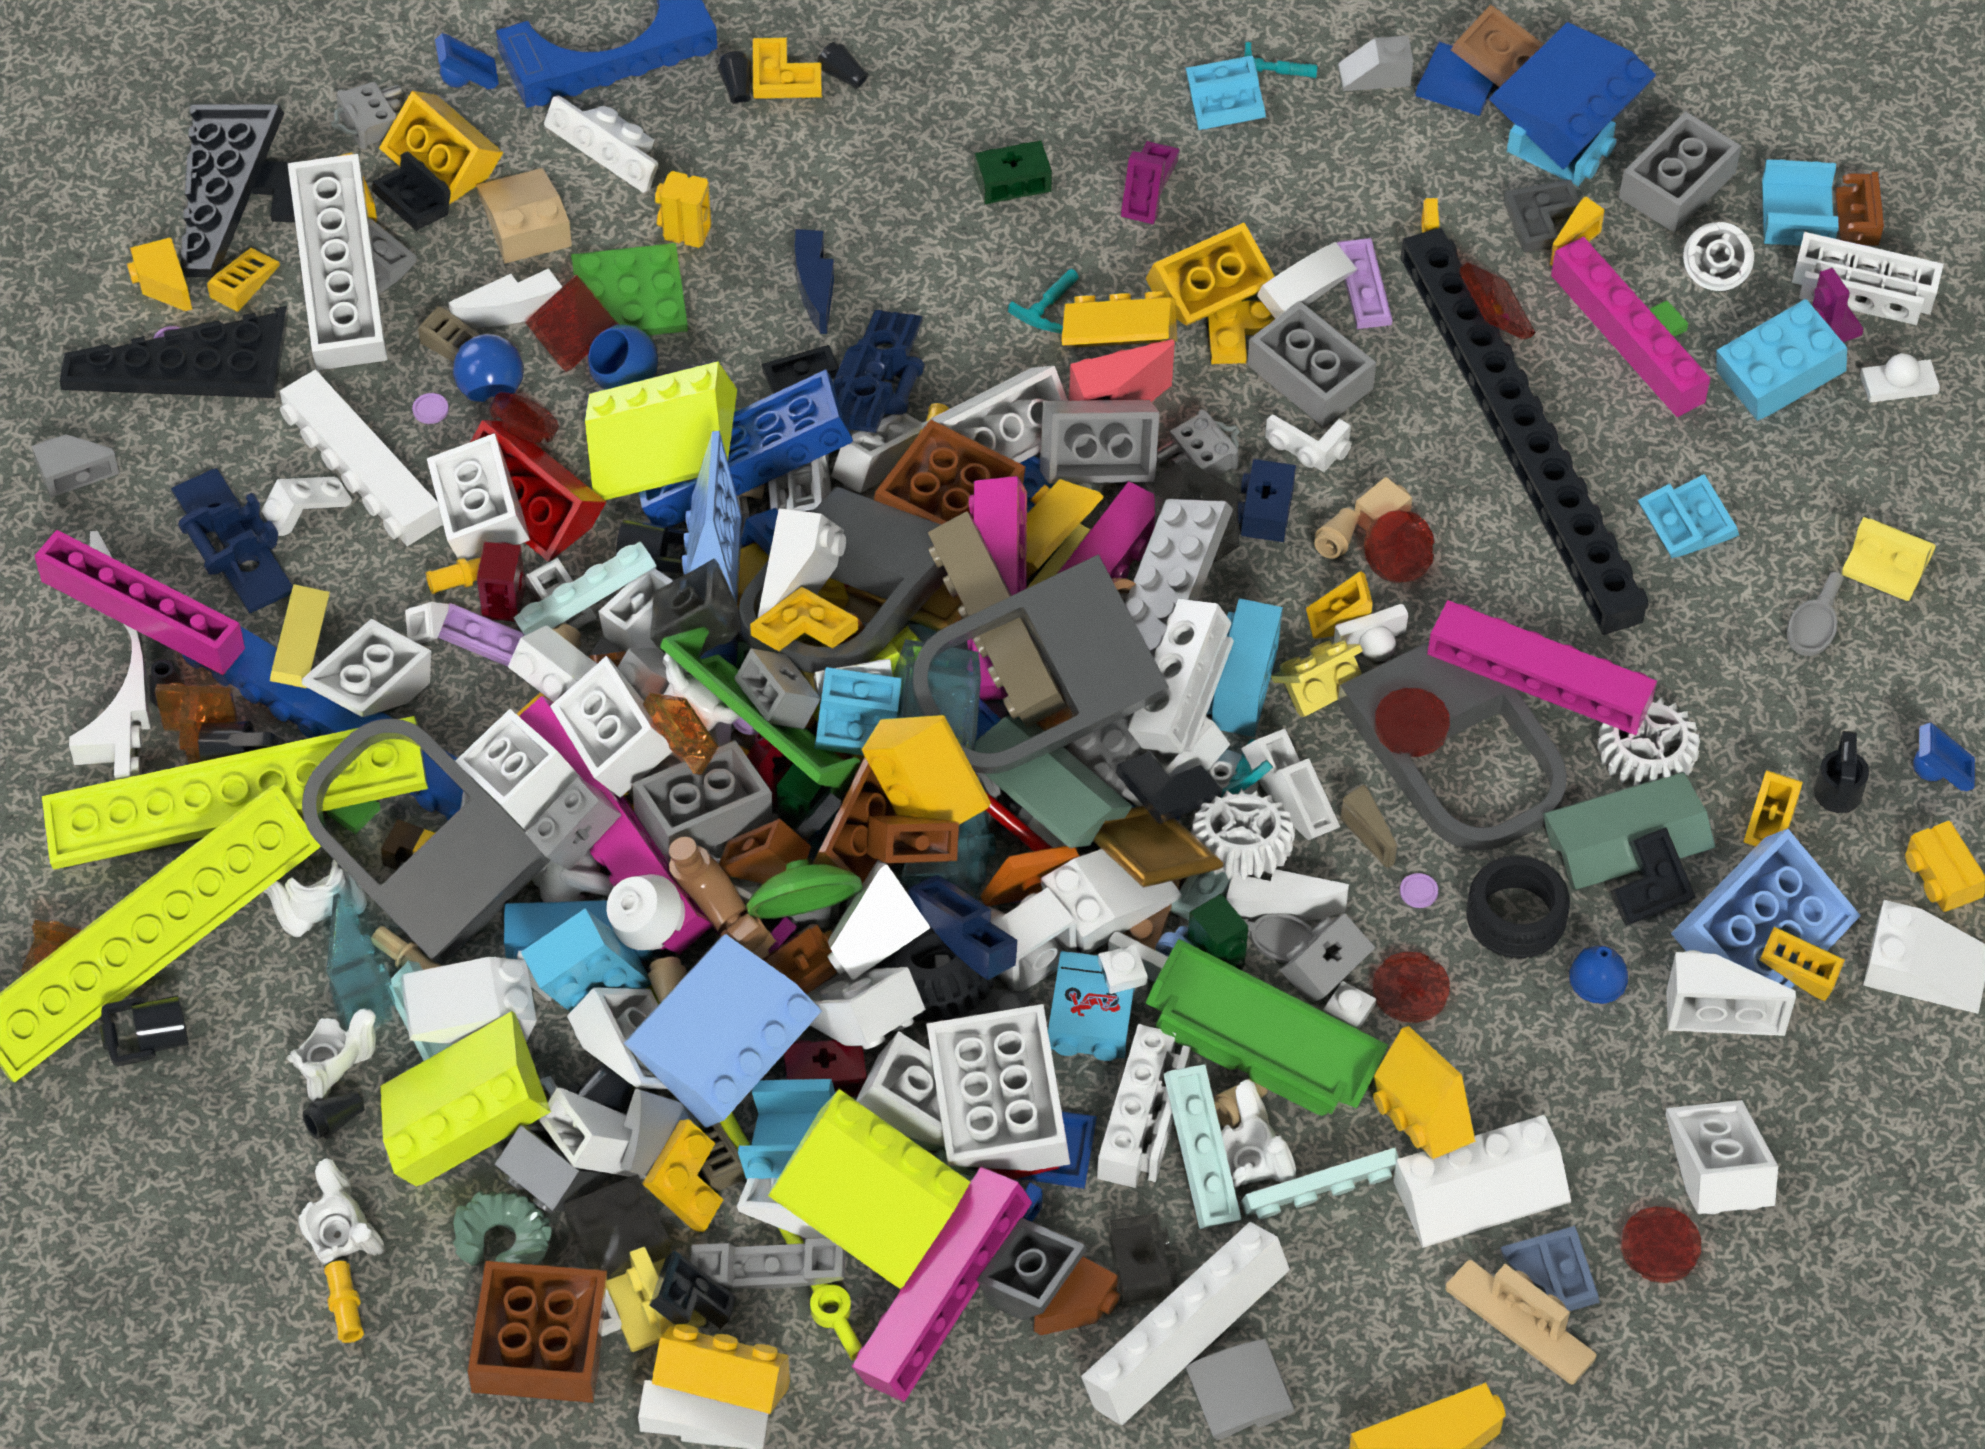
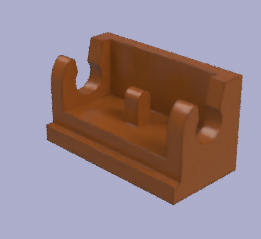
[1835,172,1884,246]
[762,924,837,995]

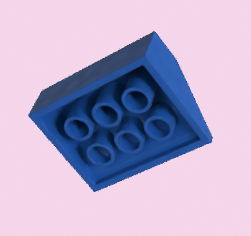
[1489,22,1656,170]

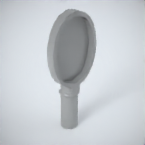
[1787,572,1844,656]
[1243,913,1315,964]

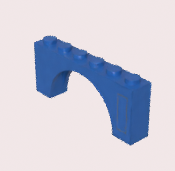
[496,0,718,108]

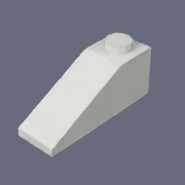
[831,413,922,493]

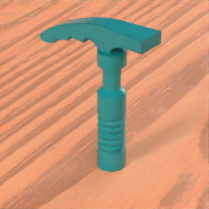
[1244,42,1318,78]
[1008,269,1079,333]
[1221,739,1273,798]

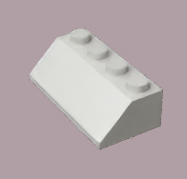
[920,366,1068,463]
[1393,1115,1571,1248]

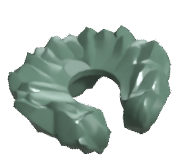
[453,1191,552,1266]

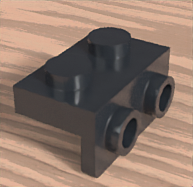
[372,151,451,231]

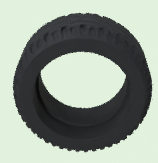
[1466,855,1570,959]

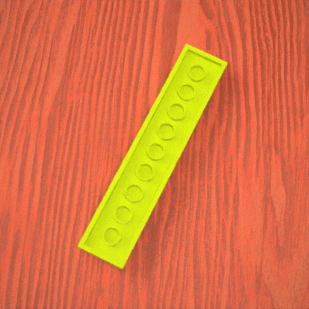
[42,716,428,870]
[0,784,321,1082]

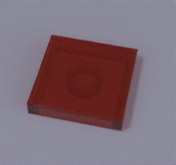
[1459,262,1536,340]
[525,275,619,372]

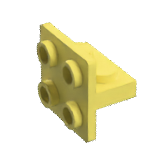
[1842,517,1936,601]
[1271,641,1363,717]
[606,1246,706,1352]

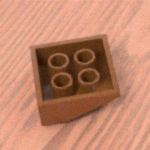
[874,419,1026,525]
[468,1261,607,1403]

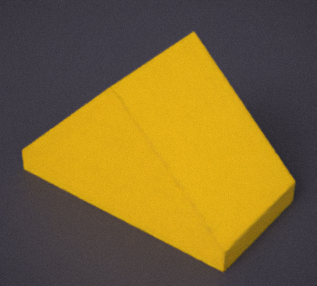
[1306,571,1373,639]
[1743,770,1803,846]

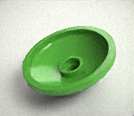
[747,860,863,918]

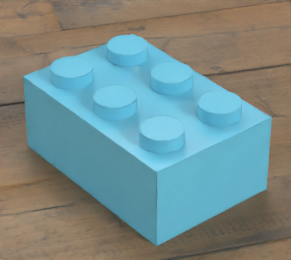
[1716,299,1847,421]
[1207,598,1283,737]
[521,908,651,1012]

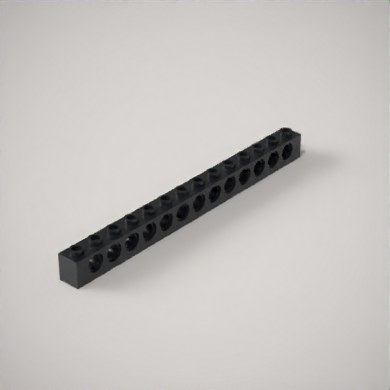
[1400,227,1649,635]

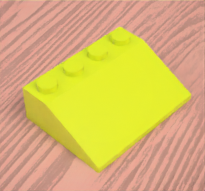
[585,362,737,500]
[380,1011,551,1186]
[768,1089,970,1289]

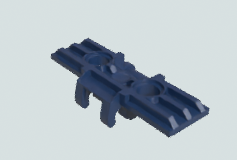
[834,310,925,433]
[171,468,293,614]

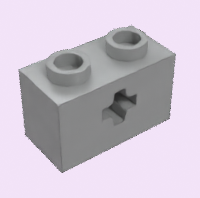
[734,648,821,729]
[525,777,622,870]
[1280,913,1375,1004]

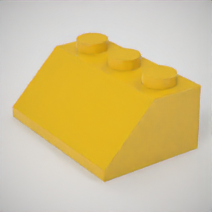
[379,91,504,205]
[1146,223,1275,326]
[1062,291,1178,348]
[1026,479,1104,580]
[862,715,991,825]
[1373,1026,1476,1159]
[651,1324,790,1414]

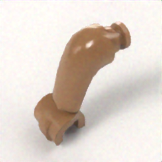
[669,837,776,959]

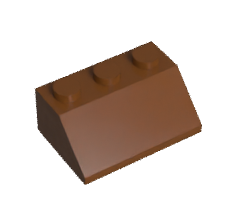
[812,757,897,884]

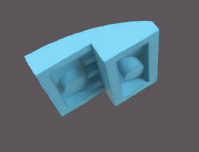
[1186,55,1266,130]
[1638,474,1739,558]
[814,667,902,756]

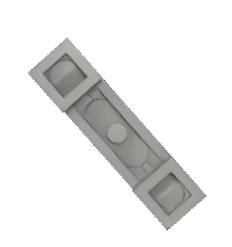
[691,1238,846,1289]

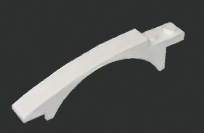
[69,531,151,780]

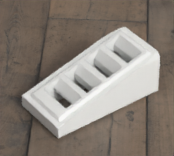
[525,558,596,629]

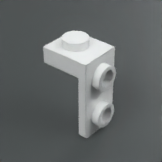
[1265,414,1352,472]
[261,477,352,536]

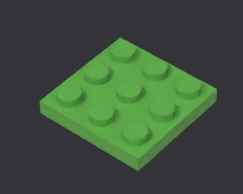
[571,243,688,343]

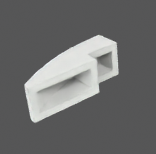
[1257,242,1357,319]
[449,269,565,328]
[1241,729,1340,841]
[1226,869,1349,923]
[638,1380,769,1449]

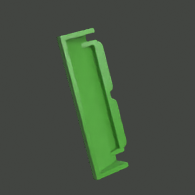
[660,627,861,792]
[1146,938,1388,1116]

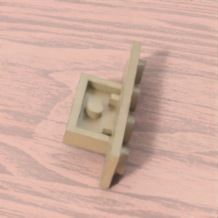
[1445,1260,1596,1384]

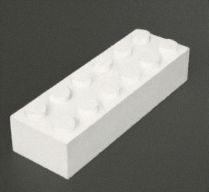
[288,154,388,370]

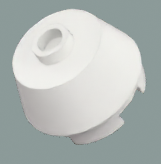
[1684,222,1754,291]
[607,874,685,950]

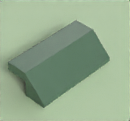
[968,716,1132,848]
[1542,772,1716,890]

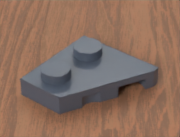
[1501,1226,1599,1311]

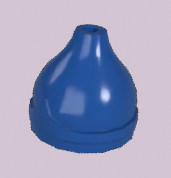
[1569,946,1628,1004]

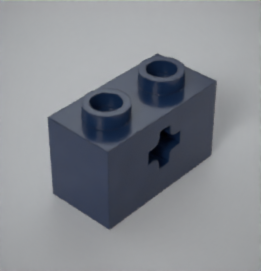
[1235,459,1296,542]

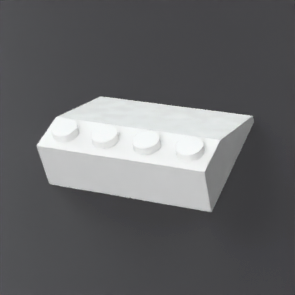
[926,1004,1070,1171]

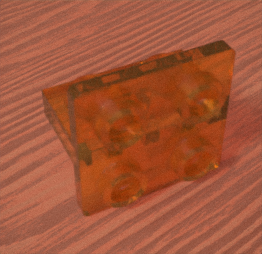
[155,683,238,763]

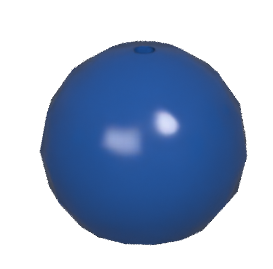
[588,325,658,390]
[453,334,524,402]

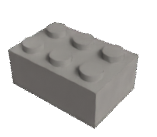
[1619,111,1741,233]
[1247,301,1376,427]
[1040,400,1160,483]
[633,740,772,863]

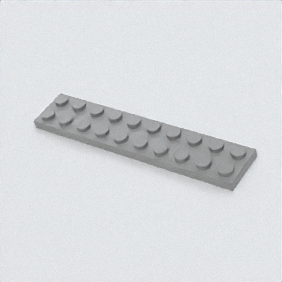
[1067,499,1233,797]

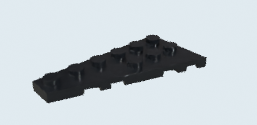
[180,104,284,278]
[59,306,288,398]

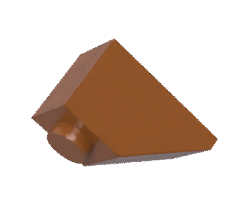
[867,815,959,863]
[719,819,811,884]
[1034,1256,1120,1335]

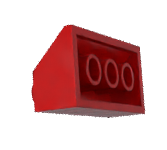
[470,420,606,562]

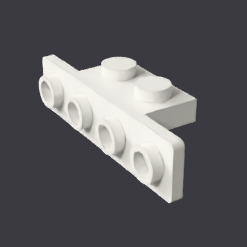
[544,96,659,192]

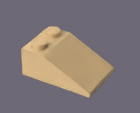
[476,168,572,264]

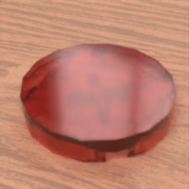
[489,392,559,443]
[1364,510,1435,583]
[1375,688,1450,757]
[1372,951,1450,1023]
[1621,1206,1702,1283]

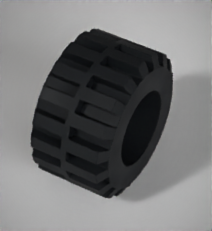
[889,925,994,1022]

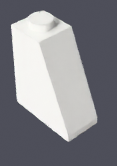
[827,860,930,980]
[538,1088,646,1179]

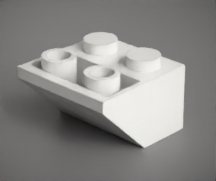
[598,568,708,655]

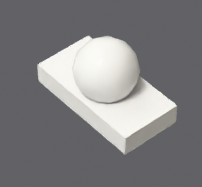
[1860,353,1940,402]
[1333,604,1408,662]

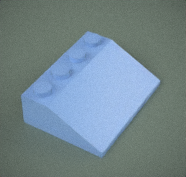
[680,431,743,614]
[1671,829,1861,989]
[624,934,822,1128]

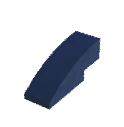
[795,229,834,334]
[908,874,1018,980]

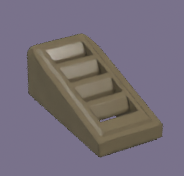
[418,306,479,361]
[1340,785,1397,868]
[699,1122,746,1192]

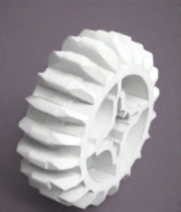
[1597,697,1700,786]
[1191,788,1295,881]

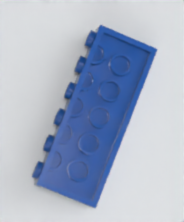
[639,370,853,528]

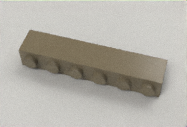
[927,511,1067,728]

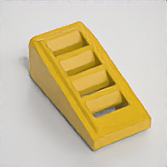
[1550,197,1604,266]
[207,248,280,312]
[1760,926,1845,1001]

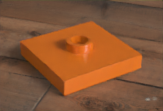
[980,846,1079,907]

